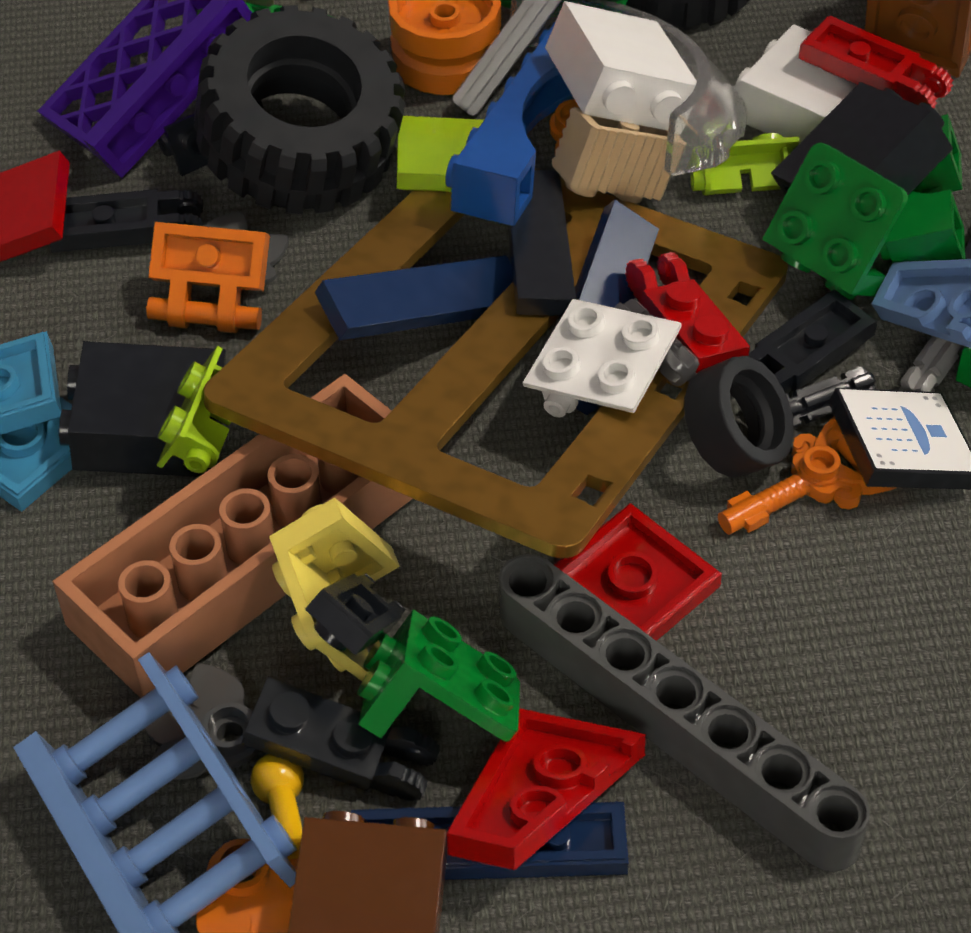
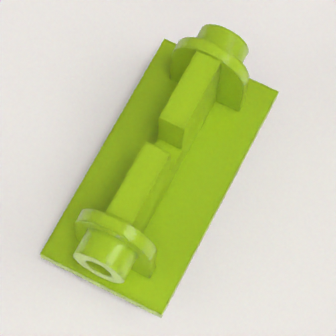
[686,133,800,196]
[157,345,231,473]

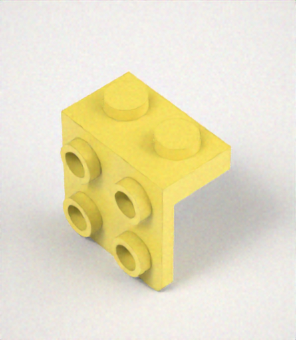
[269,497,400,681]

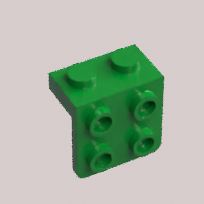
[762,143,908,300]
[357,609,520,741]

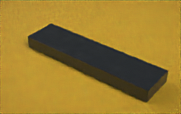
[508,170,576,316]

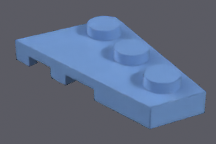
[871,259,971,348]

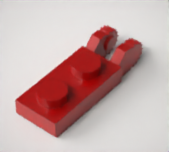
[798,16,954,109]
[625,252,750,373]

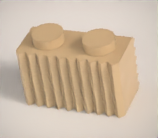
[552,107,684,203]

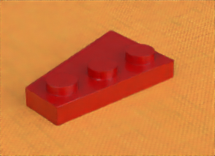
[447,708,646,870]

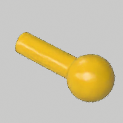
[251,754,304,859]

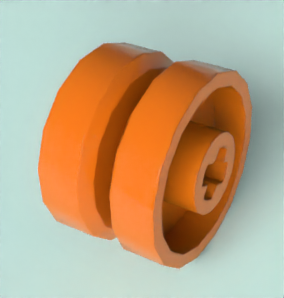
[388,0,501,96]

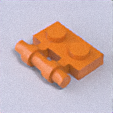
[146,222,270,333]

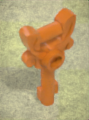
[717,416,897,535]

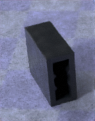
[771,82,953,195]
[59,341,226,477]

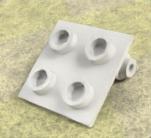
[523,299,682,418]

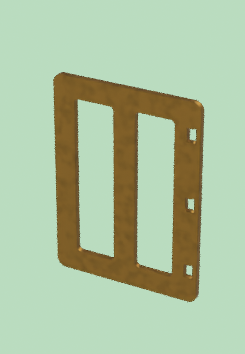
[204,168,788,558]

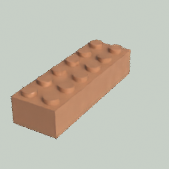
[52,374,413,698]

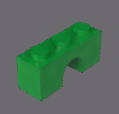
[880,114,965,263]

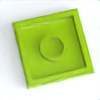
[396,116,484,192]

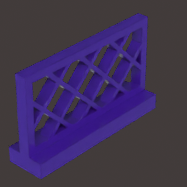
[38,0,252,178]

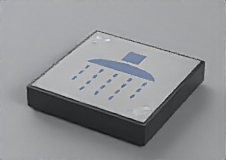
[829,387,971,490]

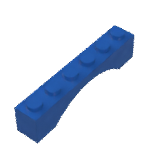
[445,21,574,226]

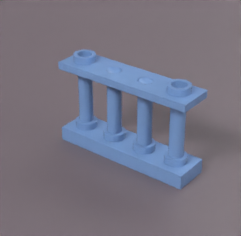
[13,652,297,933]

